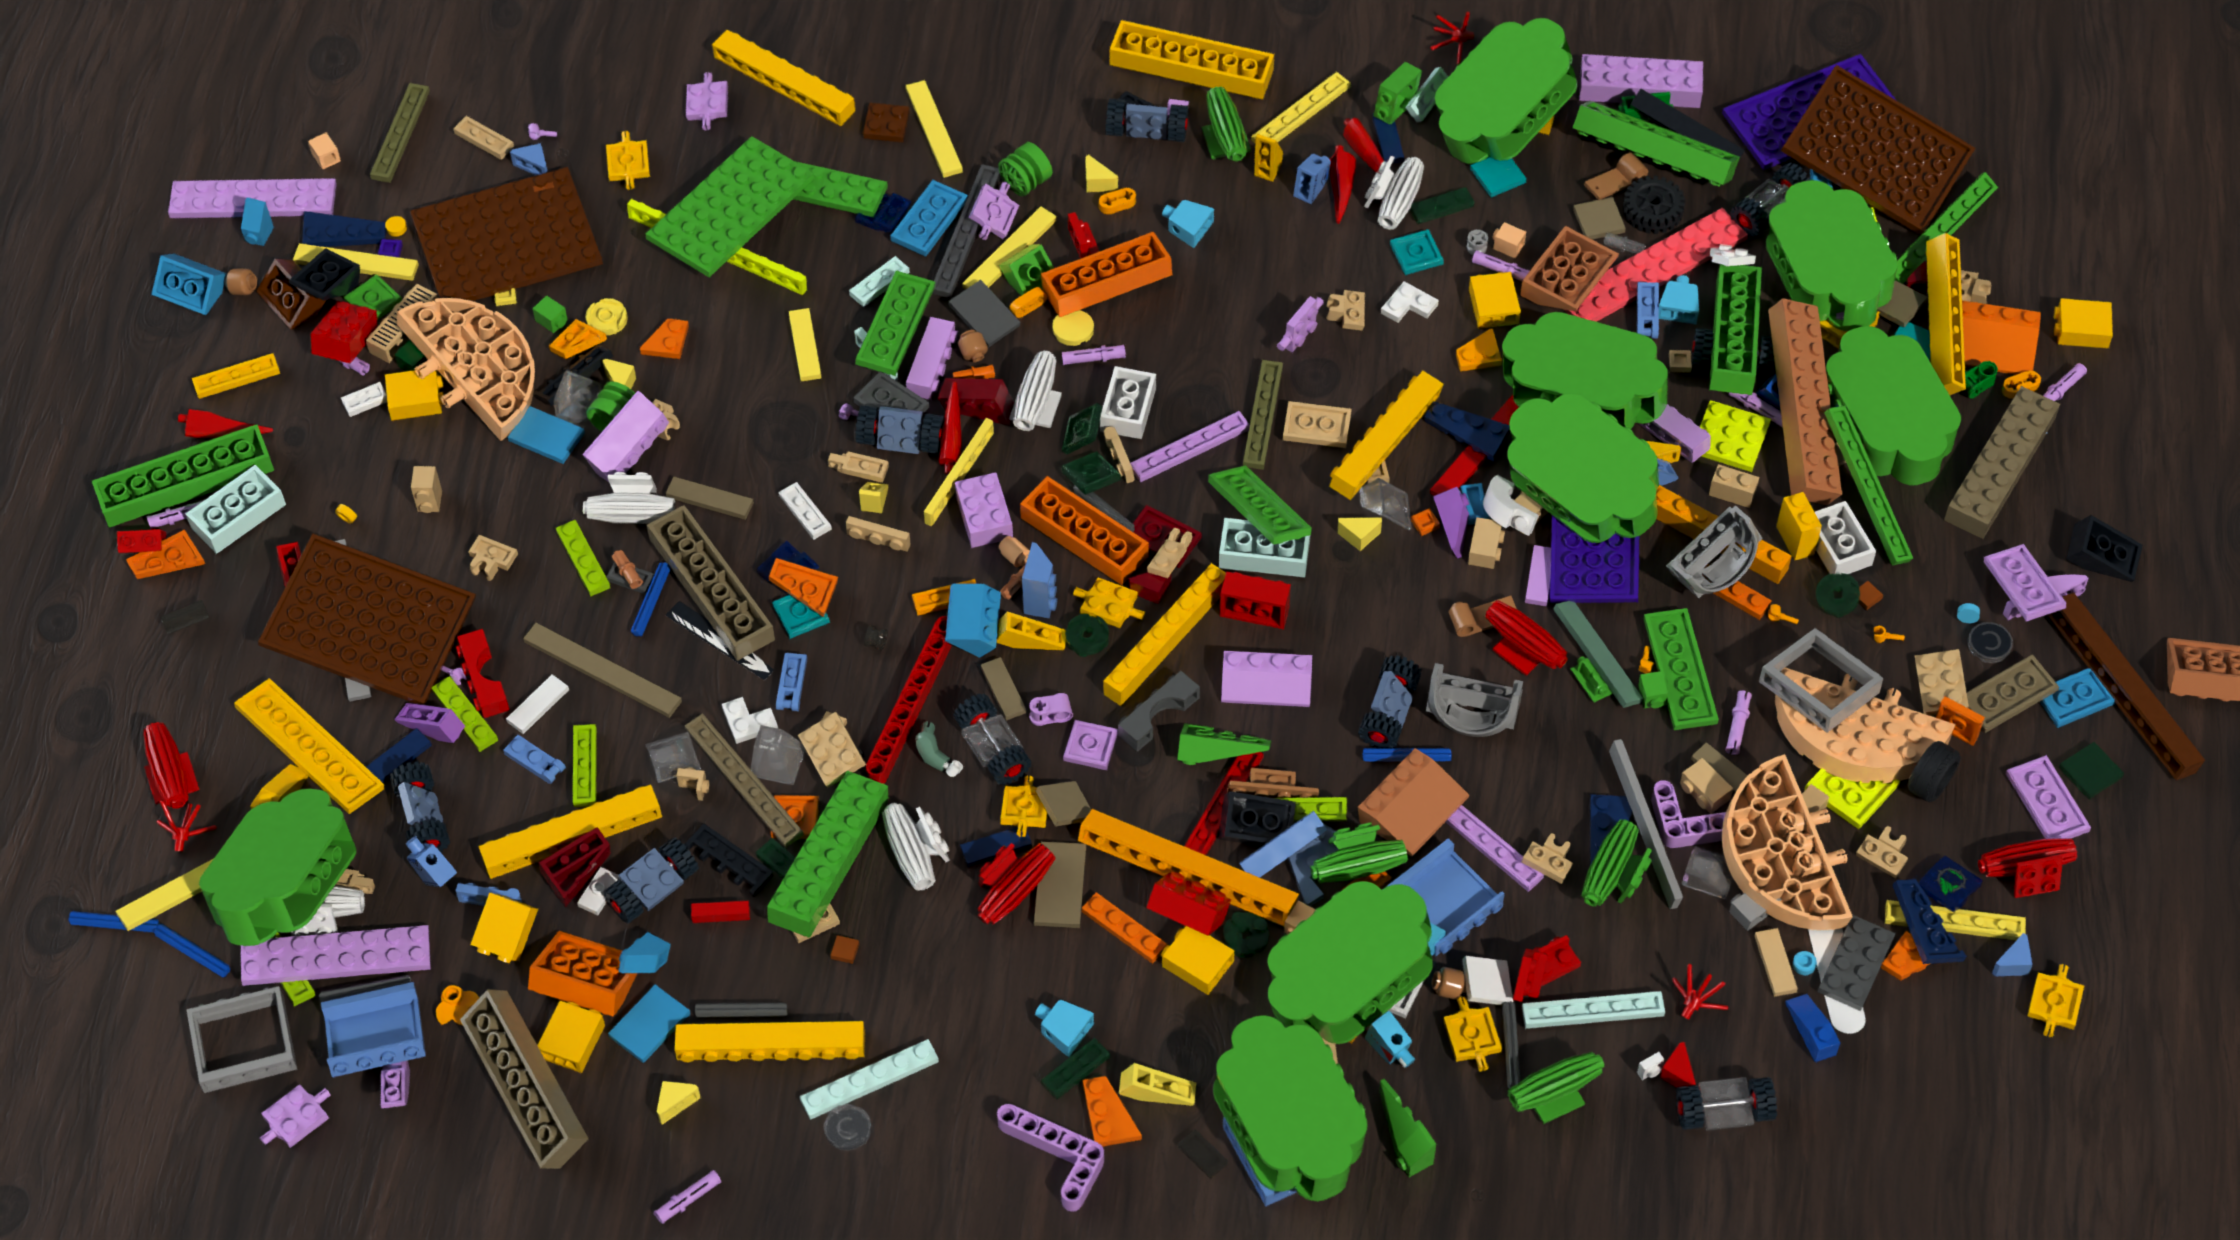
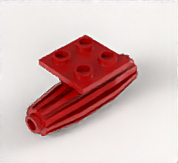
[1485,600,1568,676]
[143,722,200,809]
[1978,838,2077,898]
[977,843,1056,925]

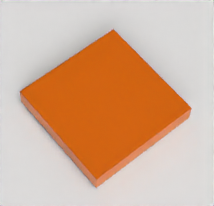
[1936,696,1985,746]
[771,795,819,839]

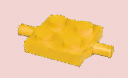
[606,131,650,190]
[1073,577,1145,628]
[1001,775,1047,837]
[2027,964,2084,1037]
[1443,997,1502,1072]

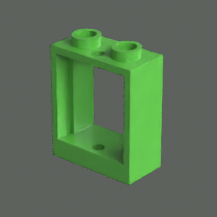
[1374,62,1422,125]

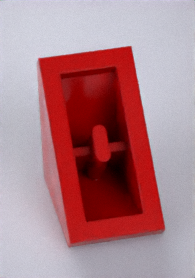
[1660,1042,1696,1088]

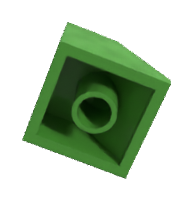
[999,244,1054,296]

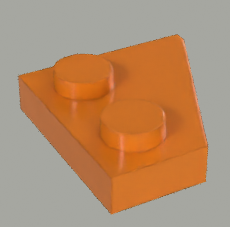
[640,319,689,359]
[1881,931,1930,981]

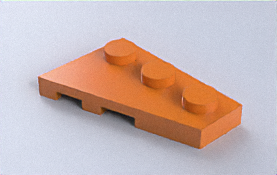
[126,530,205,579]
[769,558,838,617]
[1083,1076,1142,1147]

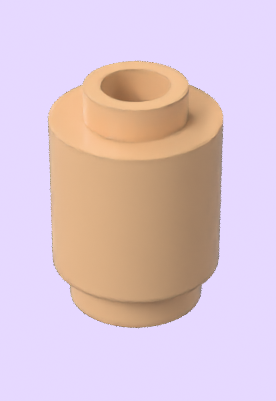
[999,536,1030,567]

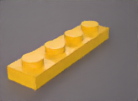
[192,353,280,399]

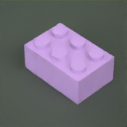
[955,473,1013,548]

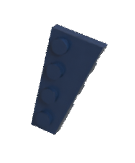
[302,211,386,247]
[1424,401,1511,462]
[1590,795,1632,866]
[1892,879,1967,964]

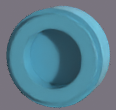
[1957,603,1980,624]
[1792,951,1817,975]

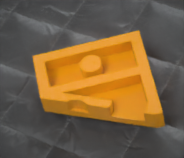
[549,319,607,359]
[1456,329,1502,372]

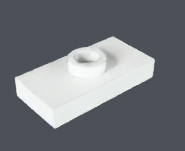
[341,382,387,417]
[577,867,620,915]

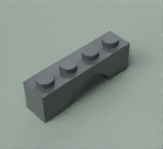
[1118,671,1200,752]

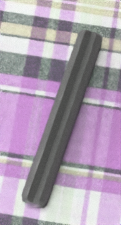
[1073,482,1135,532]
[319,975,412,1002]
[1502,1002,1521,1089]
[695,1003,788,1017]

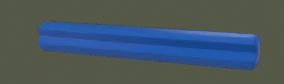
[631,562,671,637]
[1363,748,1452,761]
[69,911,160,932]
[154,924,231,977]

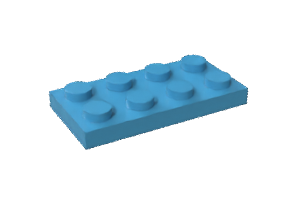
[891,180,968,256]

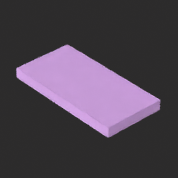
[1984,544,2066,621]
[2005,755,2091,839]

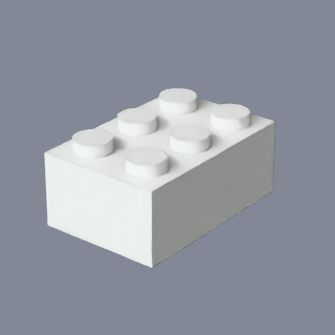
[1100,366,1156,439]
[1815,501,1876,579]

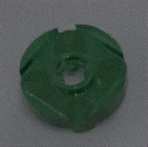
[1816,573,1861,618]
[1065,614,1109,657]
[1223,912,1269,958]

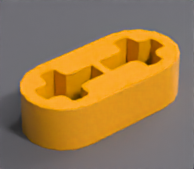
[1099,188,1136,214]
[1009,287,1047,318]
[2002,371,2041,399]

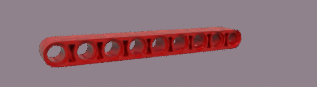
[866,616,952,784]

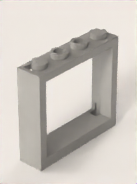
[1759,628,1883,733]
[187,986,297,1093]

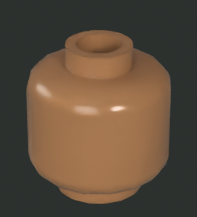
[224,268,257,295]
[957,330,988,362]
[1432,967,1466,999]

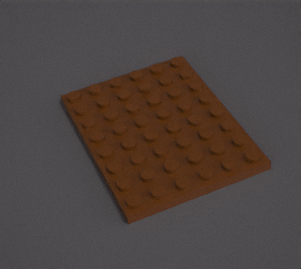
[1781,65,1975,235]
[410,167,603,301]
[258,533,476,705]

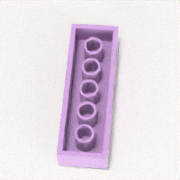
[1579,54,1703,108]

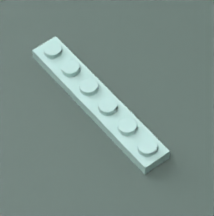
[1522,991,1665,1029]
[800,1039,939,1120]

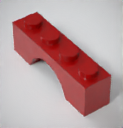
[456,629,509,718]

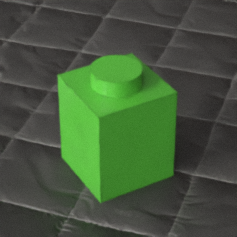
[533,296,568,333]
[1638,671,1668,708]

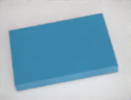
[508,406,585,464]
[2040,668,2115,728]
[608,985,690,1063]

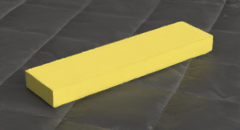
[789,308,821,382]

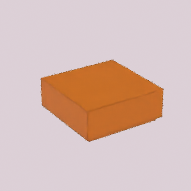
[1411,508,1440,536]

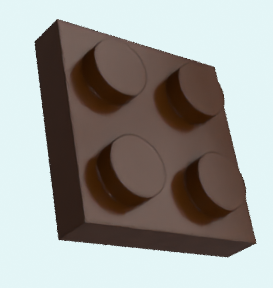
[863,103,910,142]

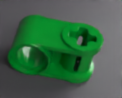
[1965,361,1998,399]

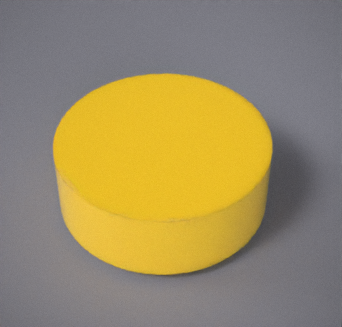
[385,216,407,237]
[335,504,357,523]

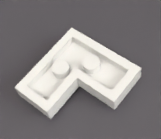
[1710,244,1756,266]
[1381,282,1439,323]
[722,697,778,744]

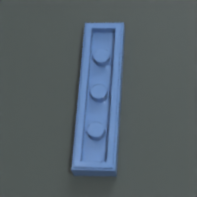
[1239,811,1327,878]

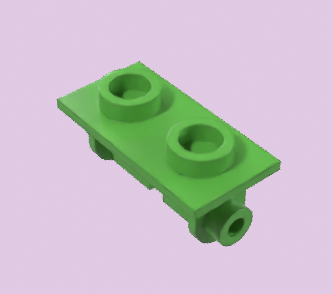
[1570,656,1613,702]

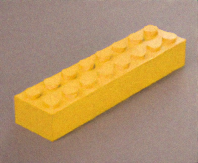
[1110,20,1274,99]

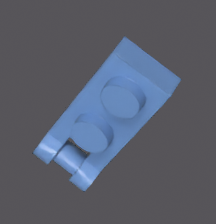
[1636,282,1659,339]
[776,653,807,711]
[503,735,566,784]
[456,883,522,906]

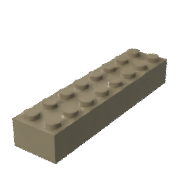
[1944,386,2060,539]
[647,505,775,661]
[460,990,589,1169]

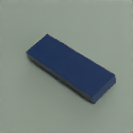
[1372,113,1404,163]
[366,728,432,783]
[960,827,1032,867]

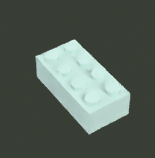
[186,465,286,554]
[1219,518,1310,577]

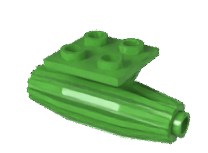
[1201,86,1251,161]
[1582,820,1652,906]
[1310,822,1408,883]
[1508,1052,1604,1124]

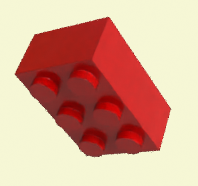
[311,301,377,364]
[1220,571,1291,629]
[1146,872,1231,936]

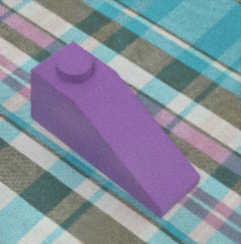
[1434,487,1470,558]
[395,703,465,743]

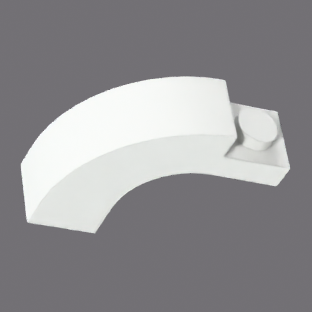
[1483,475,1539,536]

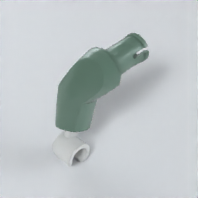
[915,721,963,777]

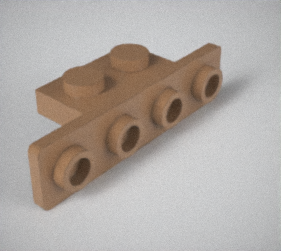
[1227,768,1319,798]

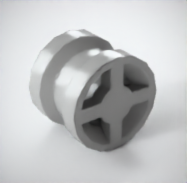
[1467,230,1488,255]

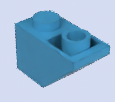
[619,932,671,973]

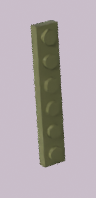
[370,83,430,183]
[1243,360,1283,470]

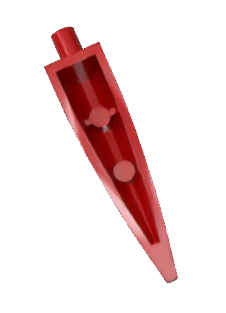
[1343,118,1384,173]
[1329,145,1356,224]
[939,382,962,475]
[178,409,273,438]

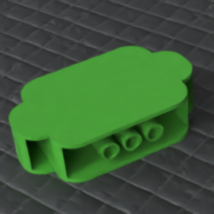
[1435,18,1577,164]
[1766,180,1897,331]
[1502,312,1668,429]
[1826,326,1961,485]
[1508,393,1659,543]
[199,789,356,946]
[1268,881,1433,1044]
[1213,1015,1367,1201]

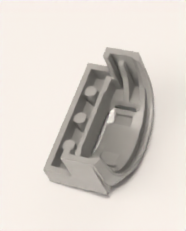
[1666,506,1763,598]
[1426,663,1523,737]

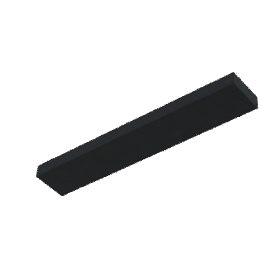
[1630,88,1745,160]

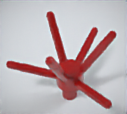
[1430,12,1474,65]
[157,801,217,852]
[1672,964,1728,1019]

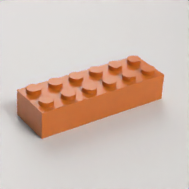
[1041,232,1172,317]
[1020,476,1149,585]

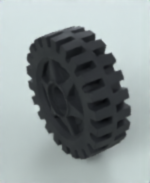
[1623,176,1685,234]

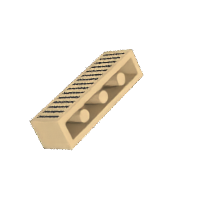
[366,284,438,363]

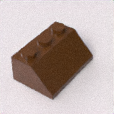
[256,259,326,330]

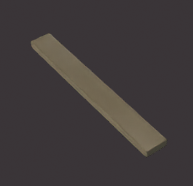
[523,623,682,718]
[685,713,804,848]

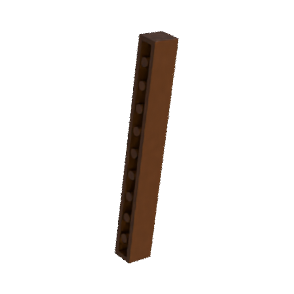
[2047,593,2205,781]

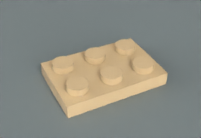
[1283,401,1352,448]
[1915,649,1969,716]
[798,712,866,788]

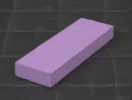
[1525,545,1551,606]

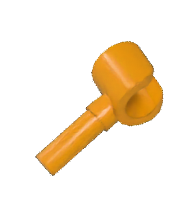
[1768,604,1799,624]
[1874,625,1905,643]
[1638,646,1654,674]

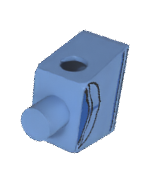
[1293,154,1331,204]
[406,836,457,887]

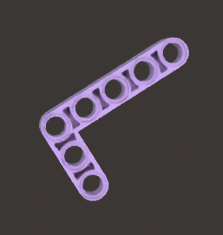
[1651,780,1726,848]
[997,1104,1104,1211]

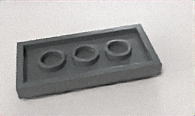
[1817,915,1896,1011]

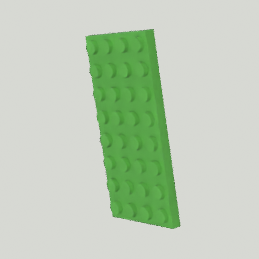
[646,136,815,277]

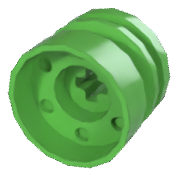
[998,142,1052,197]
[586,381,635,432]

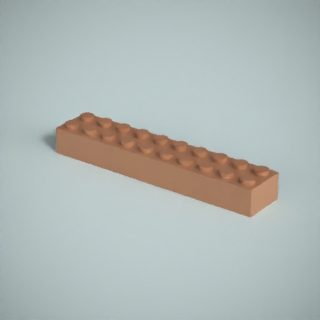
[1768,298,1842,505]

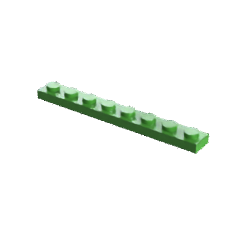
[1895,172,1998,284]
[1824,405,1913,566]

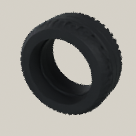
[1908,741,1961,802]

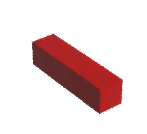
[691,901,750,923]

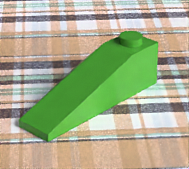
[1177,723,1271,765]
[1379,1079,1436,1177]

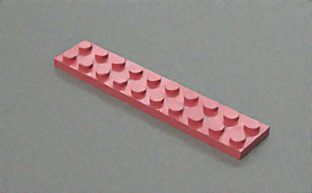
[1563,208,1748,322]

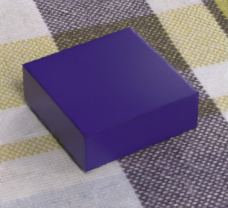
[378,239,403,258]

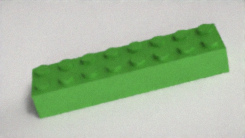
[1573,100,1740,186]
[1709,264,1762,395]
[92,424,274,528]
[767,771,888,938]

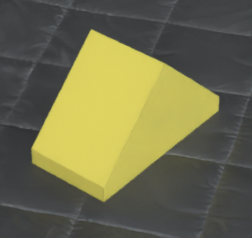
[1086,155,1118,192]
[602,359,636,389]
[859,482,888,513]
[1338,518,1382,551]
[657,1081,701,1125]

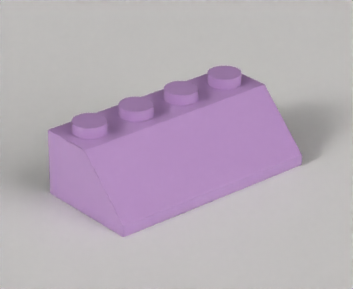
[583,391,669,483]
[1221,651,1312,707]

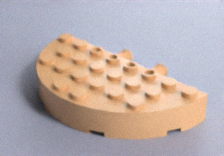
[397,298,535,441]
[1775,668,1955,783]
[1722,754,1853,930]

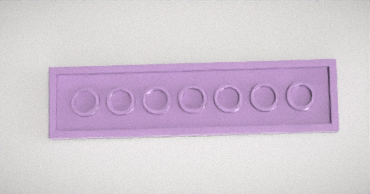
[168,179,337,218]
[241,925,431,986]

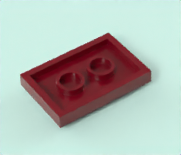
[1133,505,1202,568]

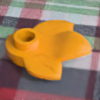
[436,985,479,1026]

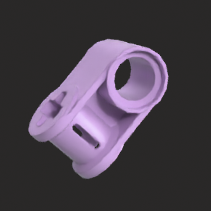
[1029,693,1073,726]

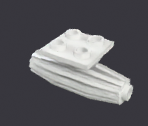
[1364,156,1424,230]
[1010,351,1062,431]
[583,472,675,524]
[882,803,950,891]
[291,886,365,937]

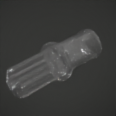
[1603,232,1645,254]

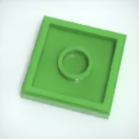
[344,274,402,320]

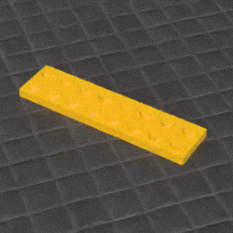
[234,678,384,814]

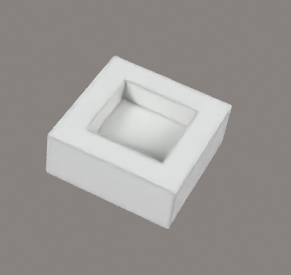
[1637,1052,1664,1080]

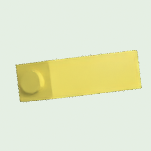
[1119,1063,1196,1106]

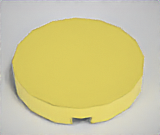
[586,298,628,336]
[1053,310,1094,346]

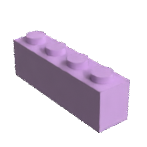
[906,317,958,400]
[1638,404,1711,463]

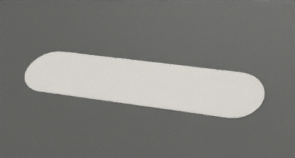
[1808,928,1865,1034]

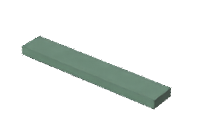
[1554,601,1643,708]

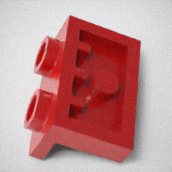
[1068,212,1100,259]
[117,529,167,553]
[1533,935,1581,987]
[1513,948,1548,1002]

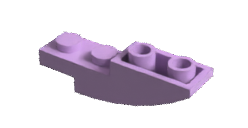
[2003,575,2088,620]
[381,1060,410,1109]

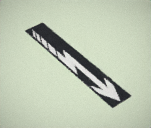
[665,601,774,681]

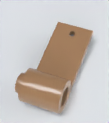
[1584,153,1648,200]
[1448,596,1517,637]

